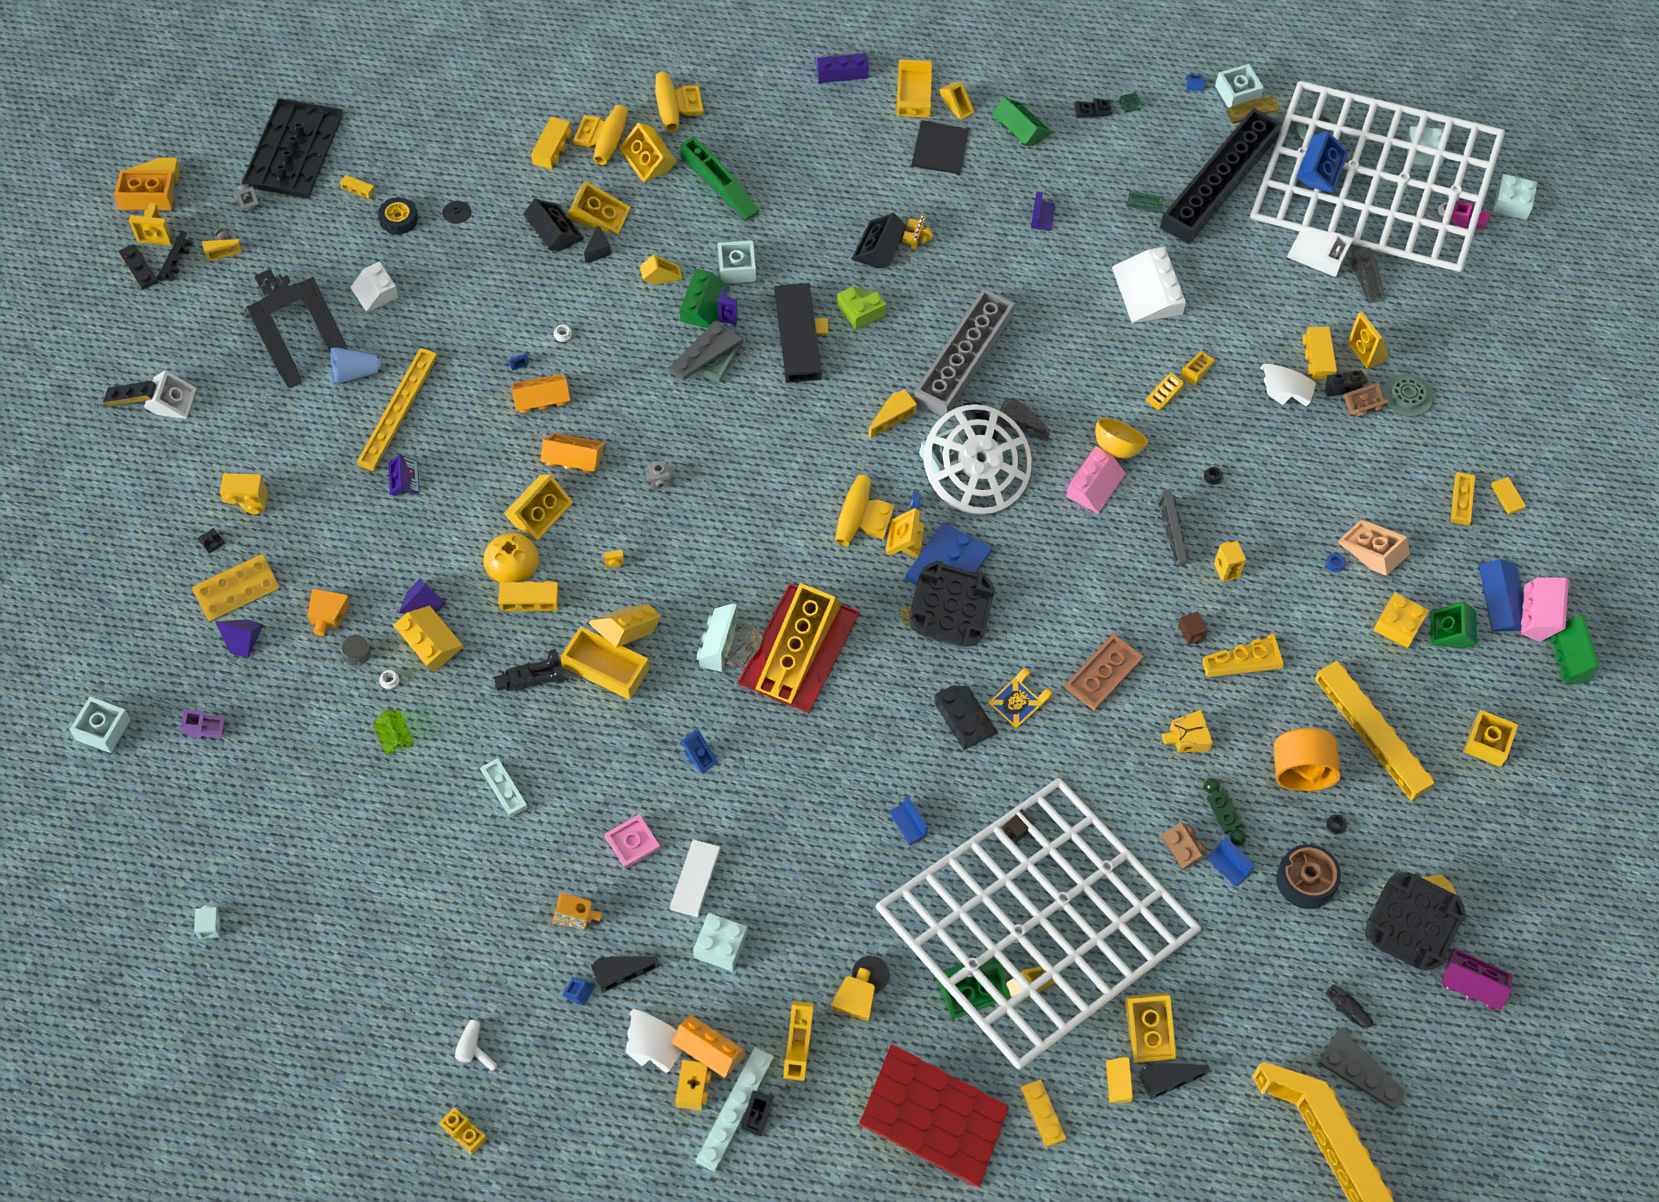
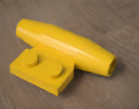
[655,71,703,132]
[573,105,628,165]
[835,475,895,546]

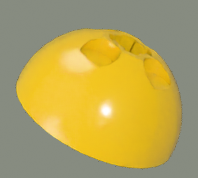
[1095,418,1148,459]
[483,533,540,583]

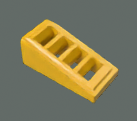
[202,239,243,261]
[1180,351,1216,386]
[1145,373,1184,411]

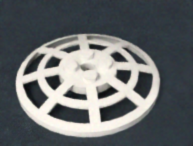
[924,405,1032,515]

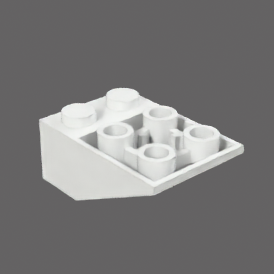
[1287,231,1353,277]

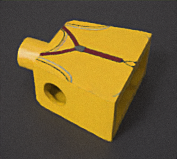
[1162,710,1213,753]

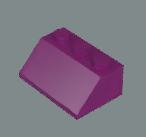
[1441,948,1513,1011]

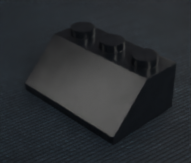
[523,198,584,251]
[851,212,907,268]
[934,685,998,750]

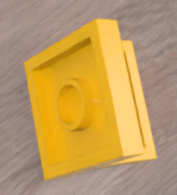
[129,203,173,246]
[886,508,925,558]

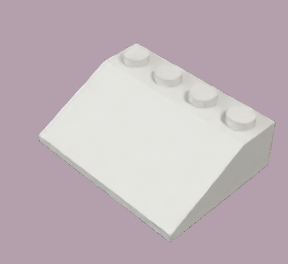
[1112,247,1186,323]

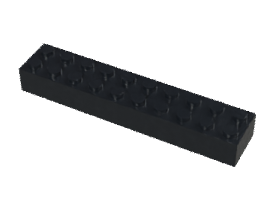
[1160,108,1282,244]

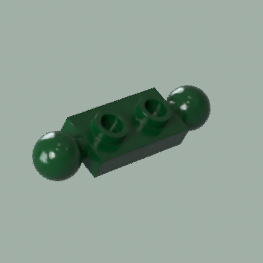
[1204,778,1246,846]

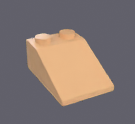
[1338,519,1410,576]

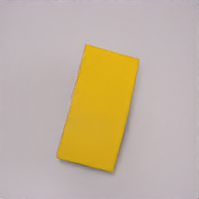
[439,1108,488,1155]

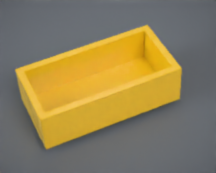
[560,626,649,700]

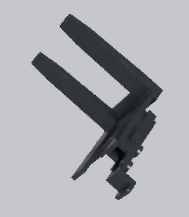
[243,269,348,388]

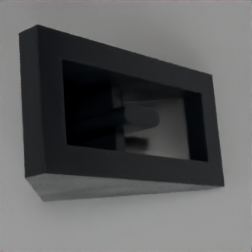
[584,226,611,263]
[741,1090,773,1136]

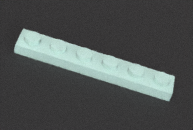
[695,1047,774,1172]

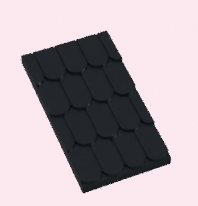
[242,98,343,199]

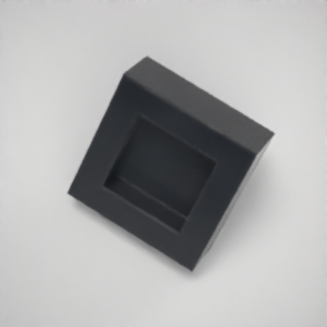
[198,528,225,553]

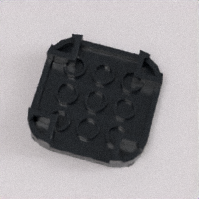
[909,560,995,647]
[1365,872,1467,971]

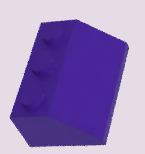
[814,52,869,83]

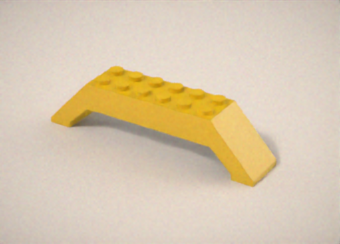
[1252,1062,1393,1202]

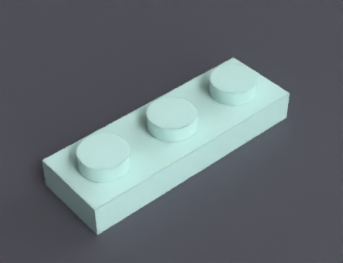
[480,758,528,818]

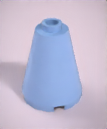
[330,347,381,384]

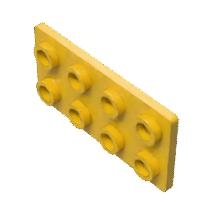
[192,554,279,621]

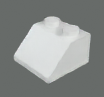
[351,261,399,313]
[144,370,197,418]

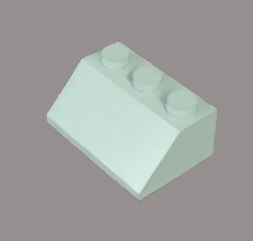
[696,604,737,672]

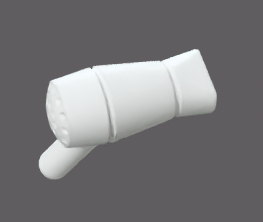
[455,1020,497,1070]

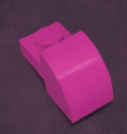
[1451,201,1491,229]

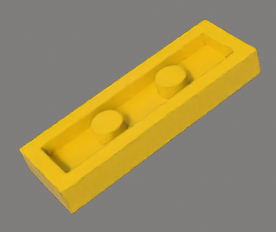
[1450,472,1475,526]
[1021,1079,1066,1148]

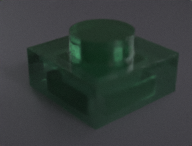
[1119,92,1142,113]

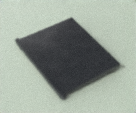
[911,120,969,176]

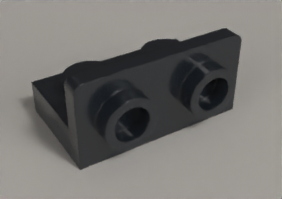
[1325,370,1368,397]

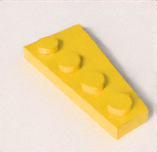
[1202,633,1284,677]

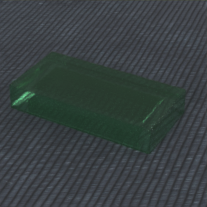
[1127,191,1164,213]

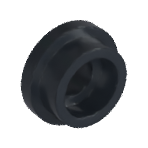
[1204,467,1223,485]
[1326,814,1347,834]

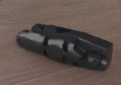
[1325,984,1373,1029]

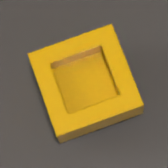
[603,550,624,568]

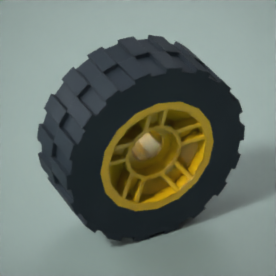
[378,197,418,235]

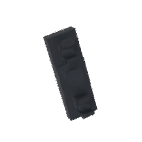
[156,230,193,281]

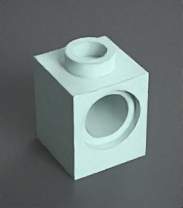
[194,906,220,939]

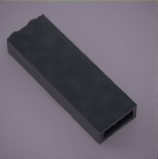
[774,283,822,383]

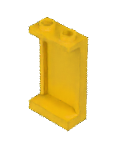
[896,60,932,118]

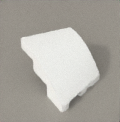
[1261,364,1316,406]
[626,1009,683,1073]

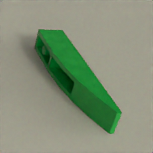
[680,136,759,221]

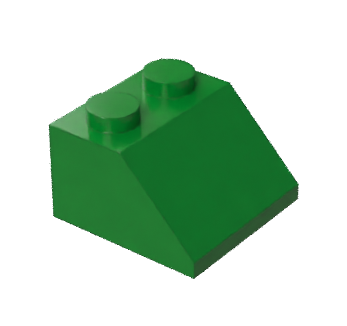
[1430,601,1477,649]

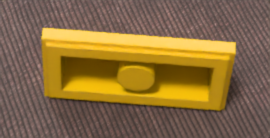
[1106,1057,1132,1103]

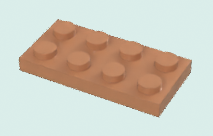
[1064,634,1144,712]

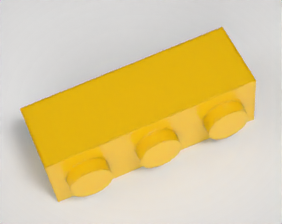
[340,175,375,199]

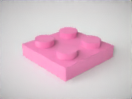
[604,814,660,869]

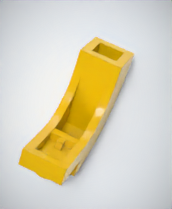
[783,1001,814,1081]

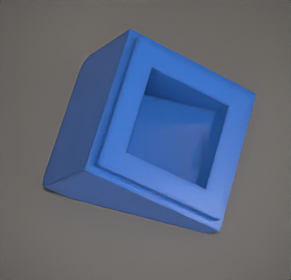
[1187,74,1205,91]
[508,353,529,371]
[562,977,594,1006]

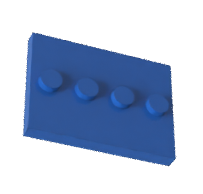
[905,522,992,585]

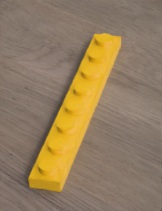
[357,348,437,472]

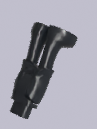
[494,649,564,691]

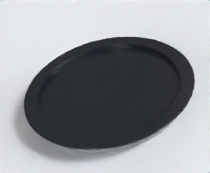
[442,201,471,224]
[852,956,889,993]

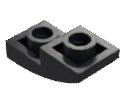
[1074,98,1112,118]

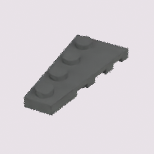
[669,321,743,380]
[1157,489,1188,567]
[1318,1028,1405,1110]

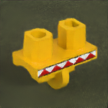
[903,215,933,250]

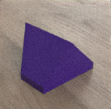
[399,578,446,614]
[216,619,263,658]

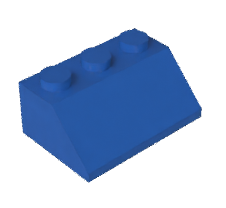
[1297,131,1349,193]

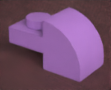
[181,709,225,738]

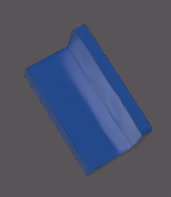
[889,796,928,845]
[1207,837,1255,886]

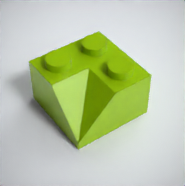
[837,286,886,330]

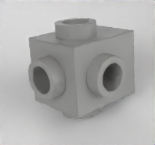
[233,184,260,211]
[645,461,673,490]

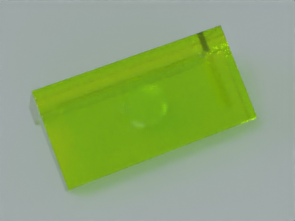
[372,710,414,755]

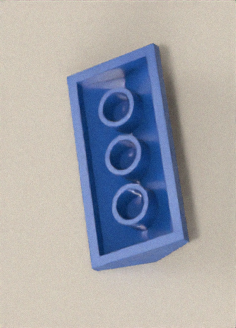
[1479,559,1524,632]

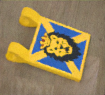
[988,668,1052,729]

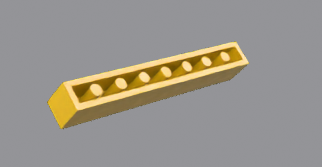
[1315,661,1435,801]

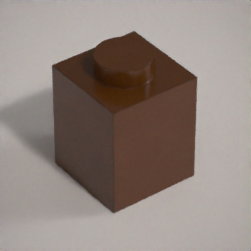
[1178,611,1208,645]

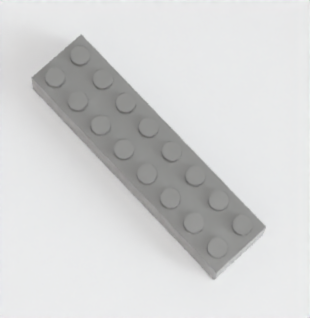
[914,289,1015,417]

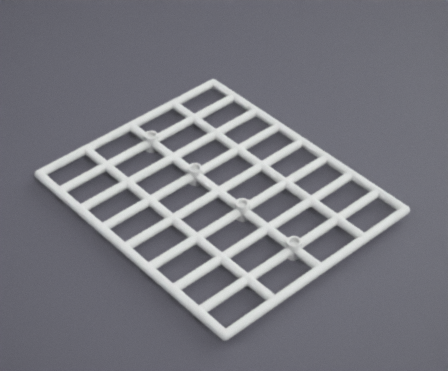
[1250,81,1505,272]
[876,778,1201,1069]

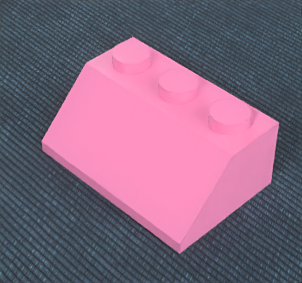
[1066,446,1126,514]
[1521,578,1569,641]

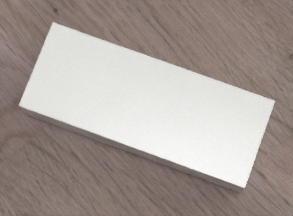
[670,839,720,917]

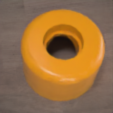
[1274,728,1340,791]

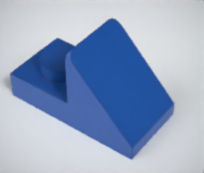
[681,729,718,774]

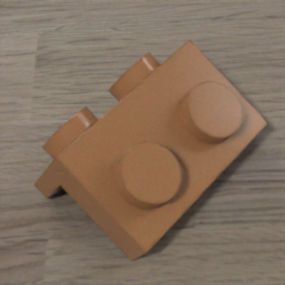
[1343,382,1389,416]
[1161,822,1207,869]

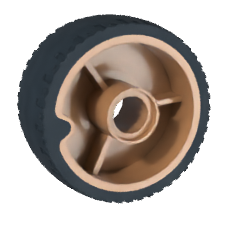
[1276,844,1341,909]

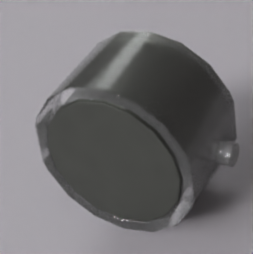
[340,634,372,667]

